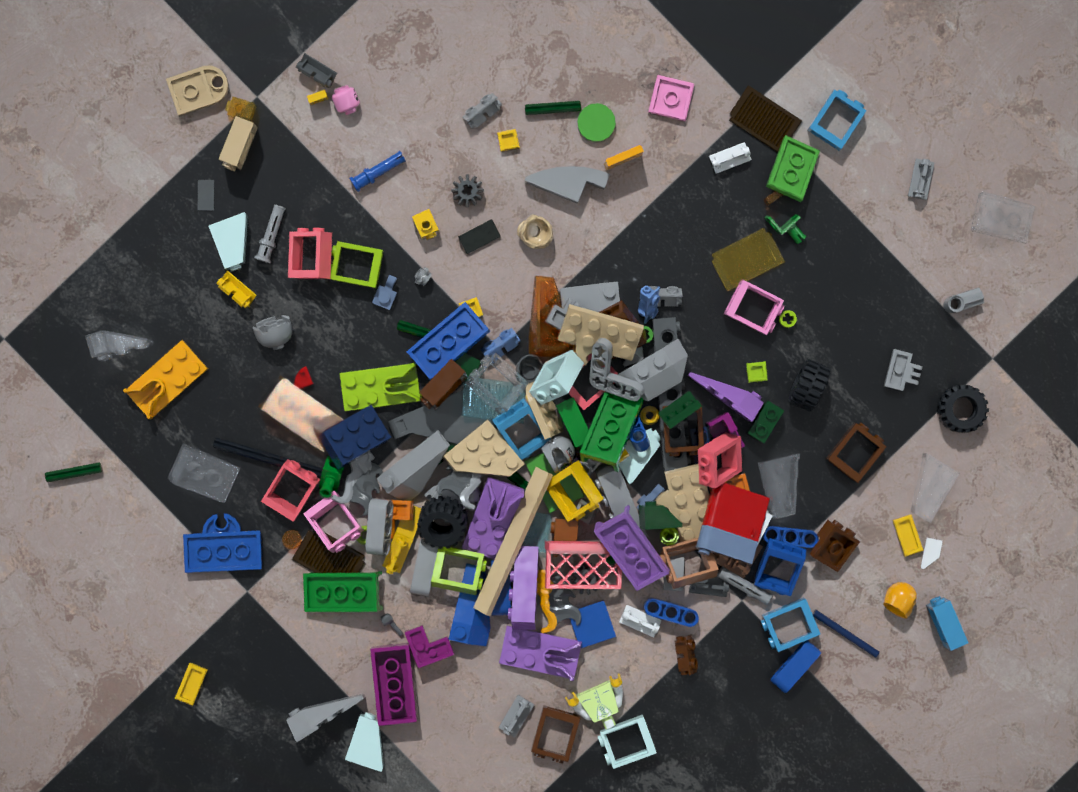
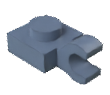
[372,275,397,310]

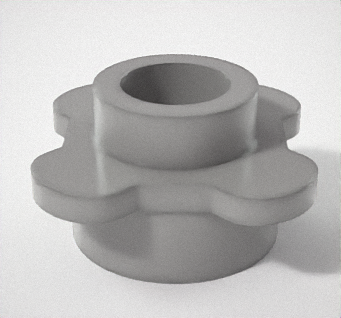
[414,267,432,286]

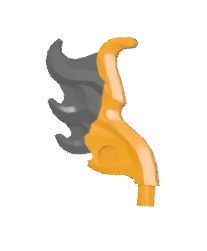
[537,569,582,633]

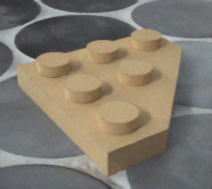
[443,420,524,477]

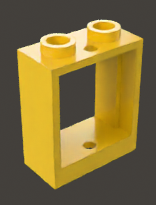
[547,460,604,522]

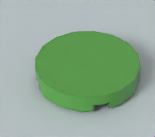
[577,103,616,142]

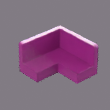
[705,412,745,448]
[404,625,455,668]

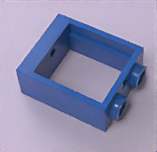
[754,538,806,596]

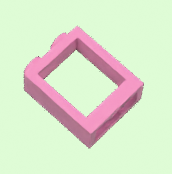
[724,280,784,335]
[303,491,364,553]

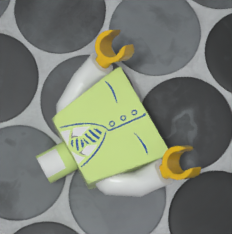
[565,674,624,729]

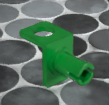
[764,214,806,244]
[319,456,344,498]

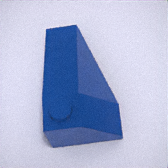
[449,563,491,646]

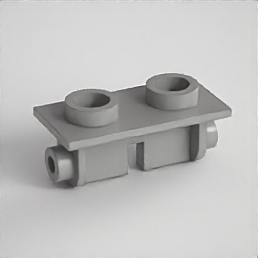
[463,93,502,129]
[908,159,934,200]
[650,286,683,307]
[498,695,535,737]

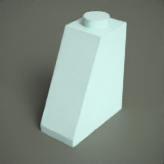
[209,212,248,272]
[618,428,661,484]
[345,712,384,772]

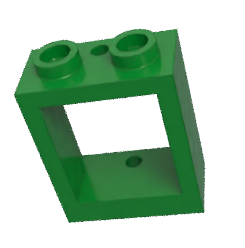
[555,397,589,449]

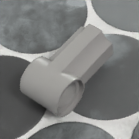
[943,288,984,313]

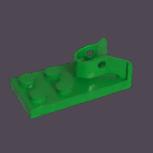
[580,391,643,472]
[303,571,383,612]

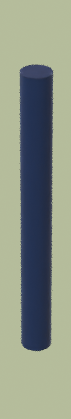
[813,610,880,658]

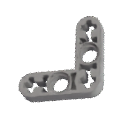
[589,338,644,401]

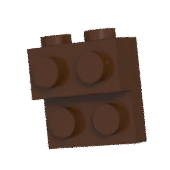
[809,519,860,572]

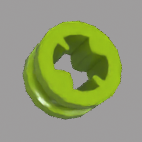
[779,310,797,328]

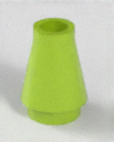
[660,528,679,546]

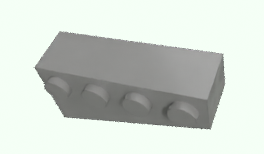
[595,463,648,537]

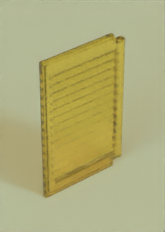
[712,228,785,291]

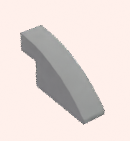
[525,166,610,204]

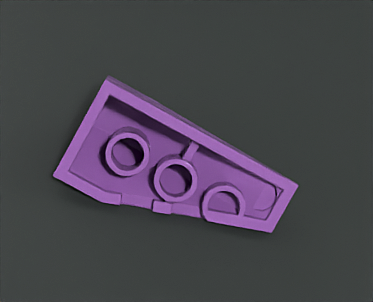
[687,372,764,422]

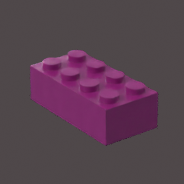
[370,643,417,726]

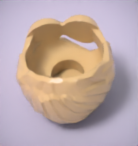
[517,214,553,249]

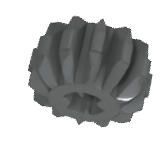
[451,174,484,207]
[570,562,602,595]

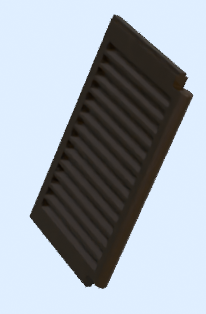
[729,85,802,152]
[291,528,365,573]

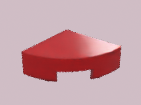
[294,366,314,391]

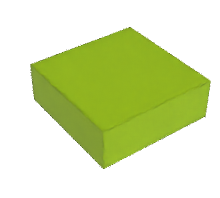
[746,361,768,383]

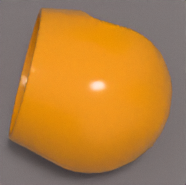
[883,582,917,619]

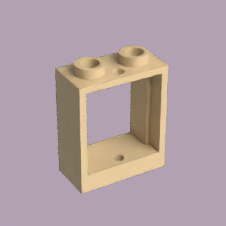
[219,116,258,171]

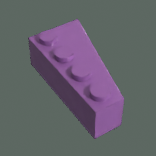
[508,546,539,630]

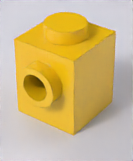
[412,209,439,240]

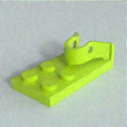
[340,363,421,411]

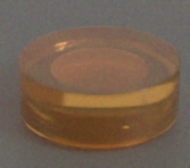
[282,530,302,549]

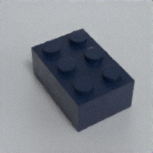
[318,405,391,470]

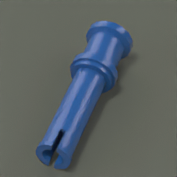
[349,151,406,192]

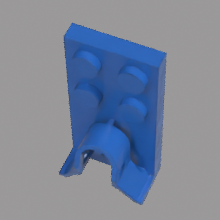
[406,302,490,380]

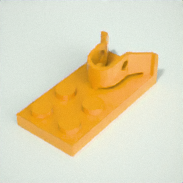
[123,340,208,420]

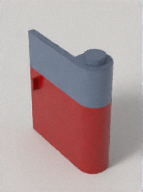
[696,483,770,564]

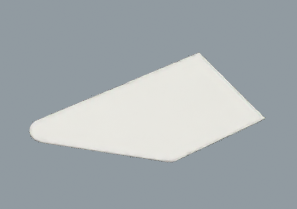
[921,538,943,569]

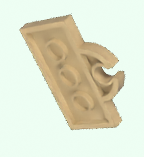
[558,304,644,366]
[655,464,710,542]

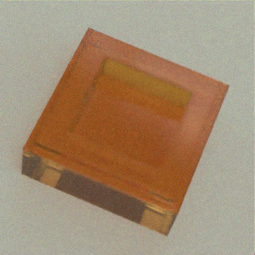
[764,191,784,206]

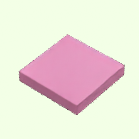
[648,75,694,122]

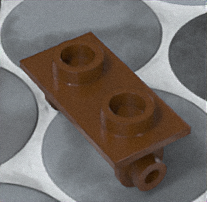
[675,634,698,675]

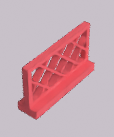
[545,541,622,589]

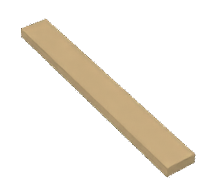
[473,467,553,616]

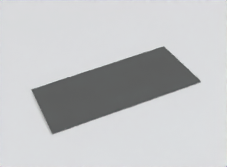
[198,180,214,211]

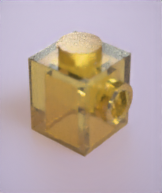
[225,96,257,122]

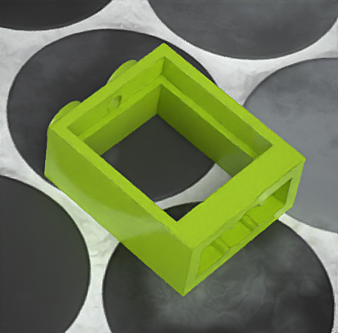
[331,241,384,289]
[431,547,487,595]

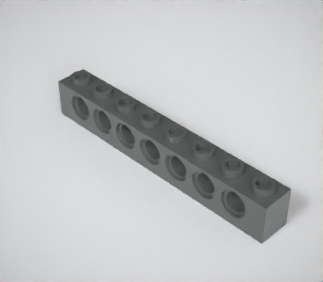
[652,317,691,472]

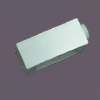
[529,350,584,405]
[598,715,657,769]

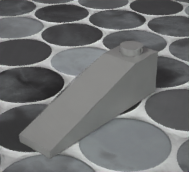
[376,430,450,501]
[286,693,365,742]

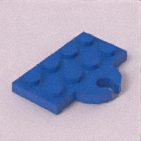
[183,513,263,573]

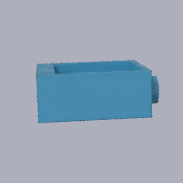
[808,90,867,151]
[492,398,551,460]
[926,596,968,651]
[761,597,821,652]

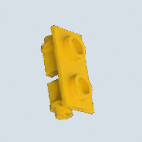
[216,270,257,308]
[382,533,413,574]

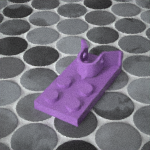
[462,476,524,560]
[594,505,670,591]
[499,625,582,681]

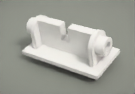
[709,142,751,174]
[619,605,662,638]

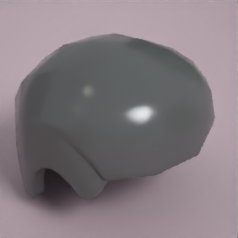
[515,354,544,384]

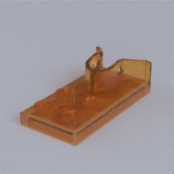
[258,375,344,452]

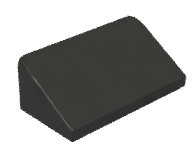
[458,219,501,254]

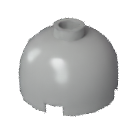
[253,315,293,350]

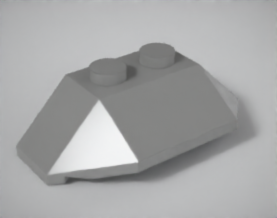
[614,339,688,401]

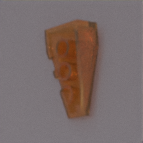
[529,276,573,357]

